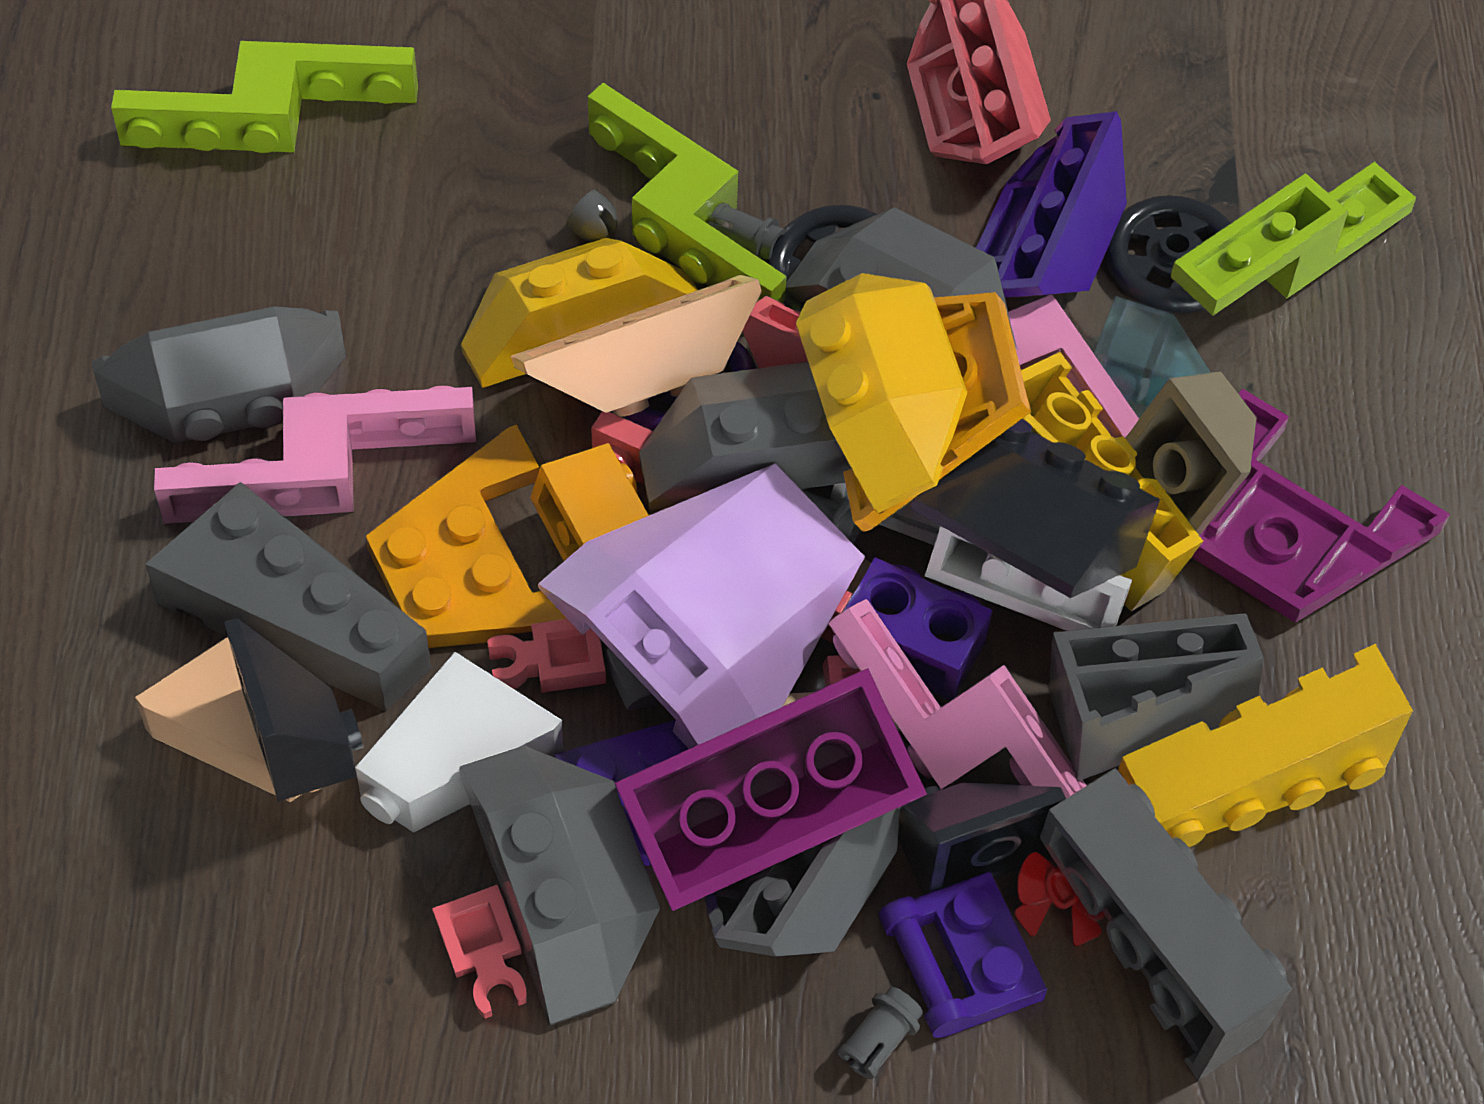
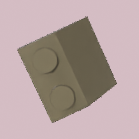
[1125,371,1256,536]

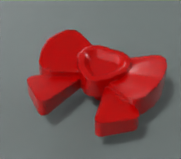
[1014,852,1105,947]

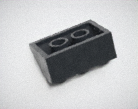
[910,419,1160,599]

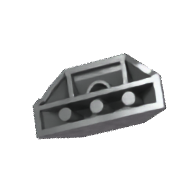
[786,207,1017,350]
[92,306,346,444]
[639,362,852,511]
[459,746,660,1026]
[704,807,900,957]

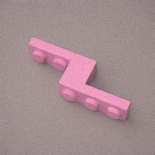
[1008,294,1139,438]
[154,385,476,524]
[828,599,1087,799]

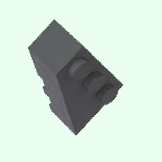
[1049,613,1264,781]

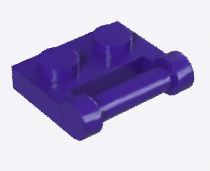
[878,871,1047,1038]

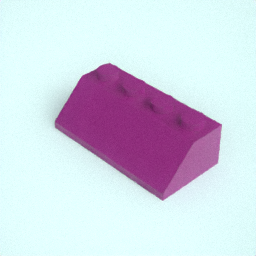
[615,668,927,911]

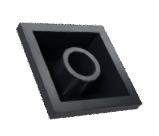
[224,618,364,802]
[898,783,1066,895]

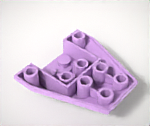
[538,463,865,749]

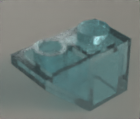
[1094,296,1211,407]

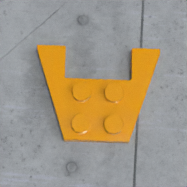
[843,292,1031,532]
[366,425,567,648]

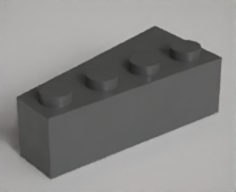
[145,482,431,711]
[1040,768,1292,1081]

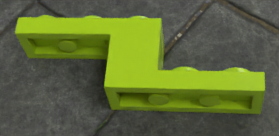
[111,41,418,153]
[588,83,787,303]
[1171,162,1416,316]

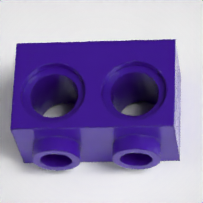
[843,557,992,701]

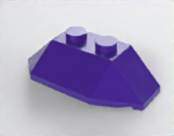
[976,111,1127,298]

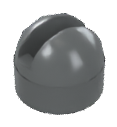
[566,190,618,242]

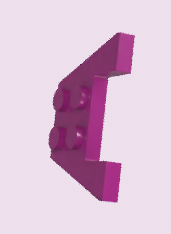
[1192,388,1450,623]

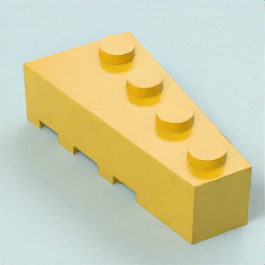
[1021,352,1203,611]
[1118,644,1413,848]

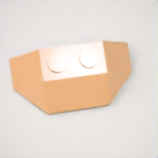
[511,275,762,417]

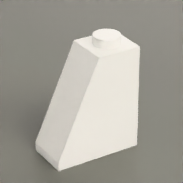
[355,652,563,833]

